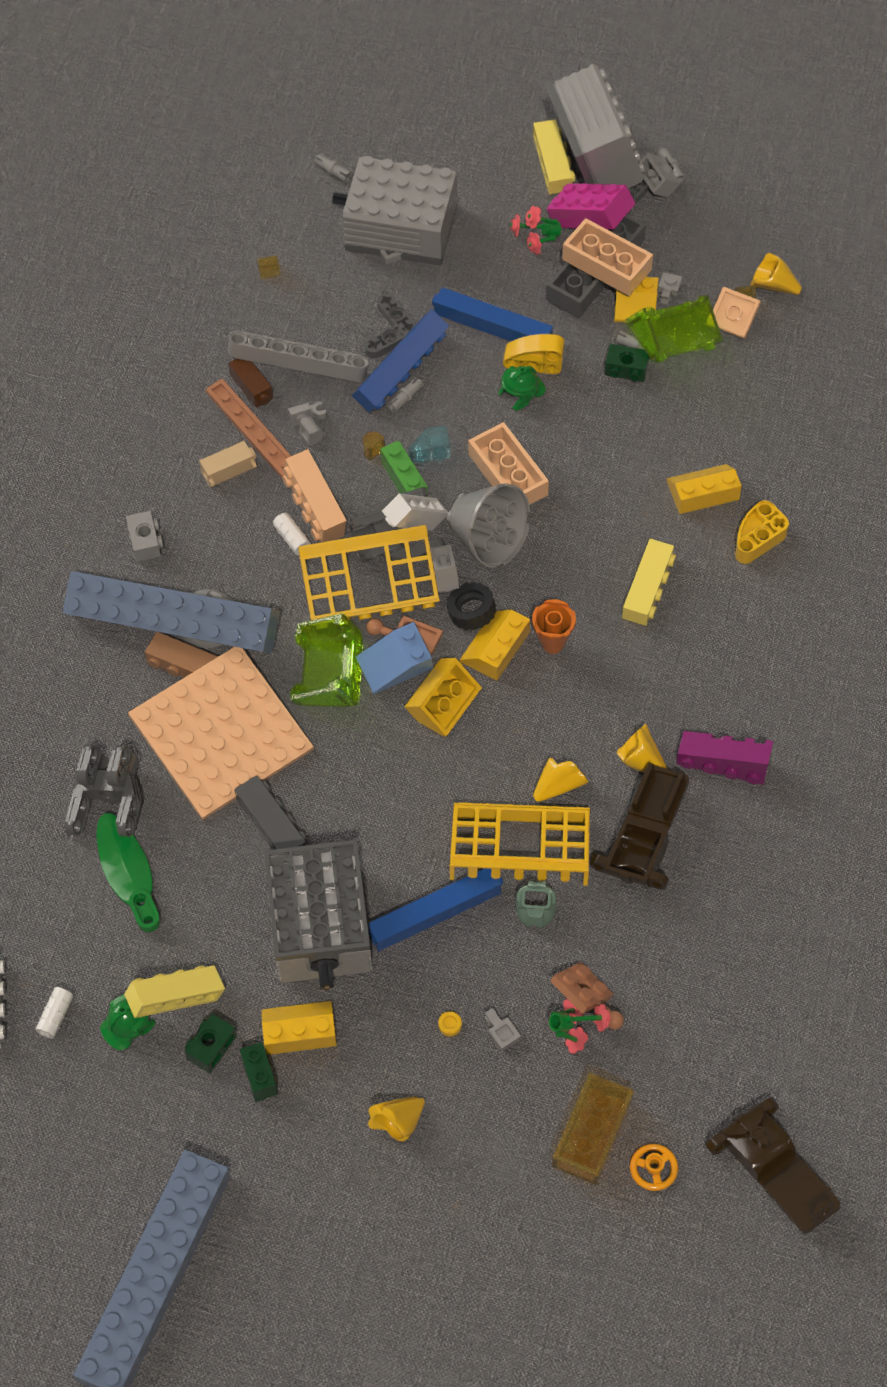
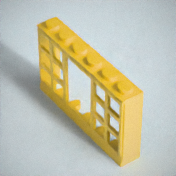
[298,525,440,628]
[450,802,590,886]

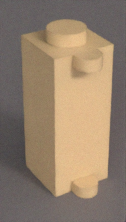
[199,441,257,487]

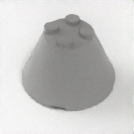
[446,483,530,568]

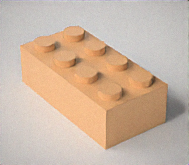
[562,218,653,296]
[468,422,549,505]
[282,449,347,543]

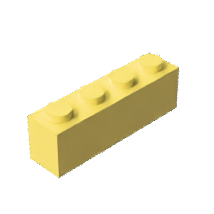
[533,119,575,194]
[622,539,676,626]
[124,965,225,1018]

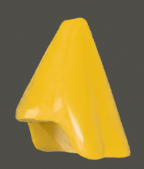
[750,253,802,295]
[617,724,667,773]
[533,757,589,802]
[368,1097,425,1141]

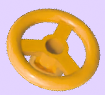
[630,1144,678,1191]

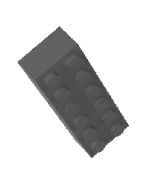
[546,214,646,318]

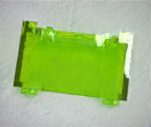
[626,295,723,363]
[290,613,363,707]

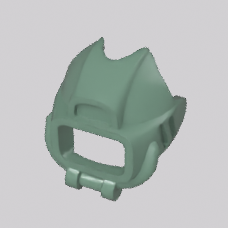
[516,880,556,929]

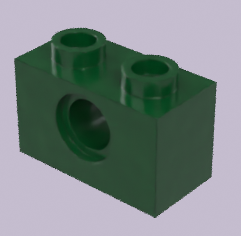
[604,344,650,382]
[185,1014,237,1074]
[239,1042,278,1102]

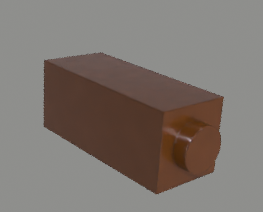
[228,359,273,408]

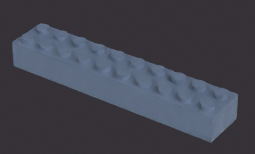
[63,571,280,654]
[73,1149,231,1387]

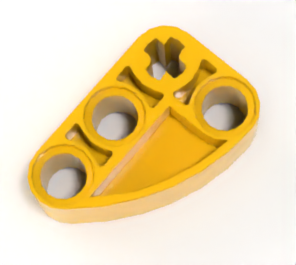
[503,334,565,374]
[735,500,789,564]

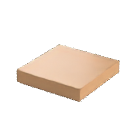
[707,287,761,339]

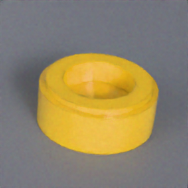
[438,1012,462,1037]

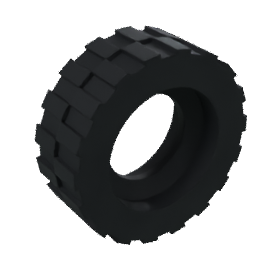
[447,583,497,631]

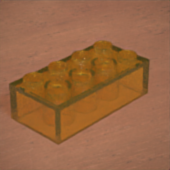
[552,1072,634,1186]

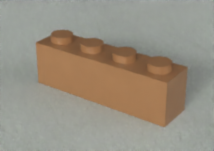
[144,632,218,678]

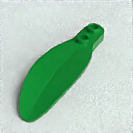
[96,813,161,932]

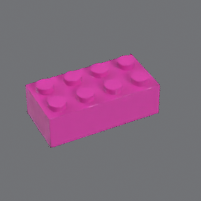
[546,183,636,229]

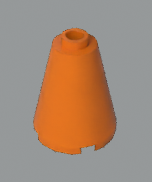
[532,599,576,654]

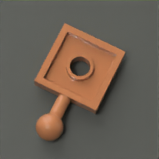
[366,616,443,657]
[550,962,624,1030]

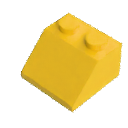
[614,277,658,325]

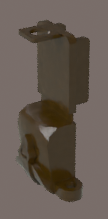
[589,763,690,890]
[706,1097,840,1235]

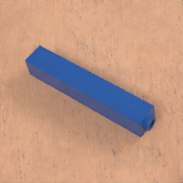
[432,287,553,342]
[367,868,503,952]

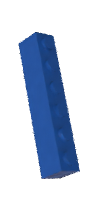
[351,309,449,412]

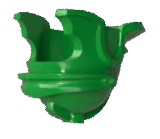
[498,366,546,411]
[100,995,156,1051]

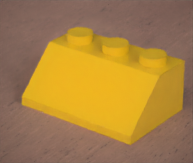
[666,464,742,514]
[460,610,530,681]
[404,658,482,737]
[262,1001,337,1055]

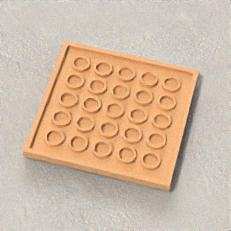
[128,647,314,820]

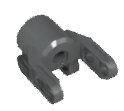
[350,487,445,562]
[65,745,142,837]

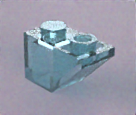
[409,425,451,463]

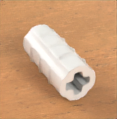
[273,513,311,555]
[35,987,74,1039]

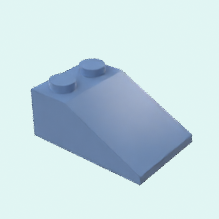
[356,622,433,695]

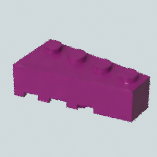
[676,731,774,785]

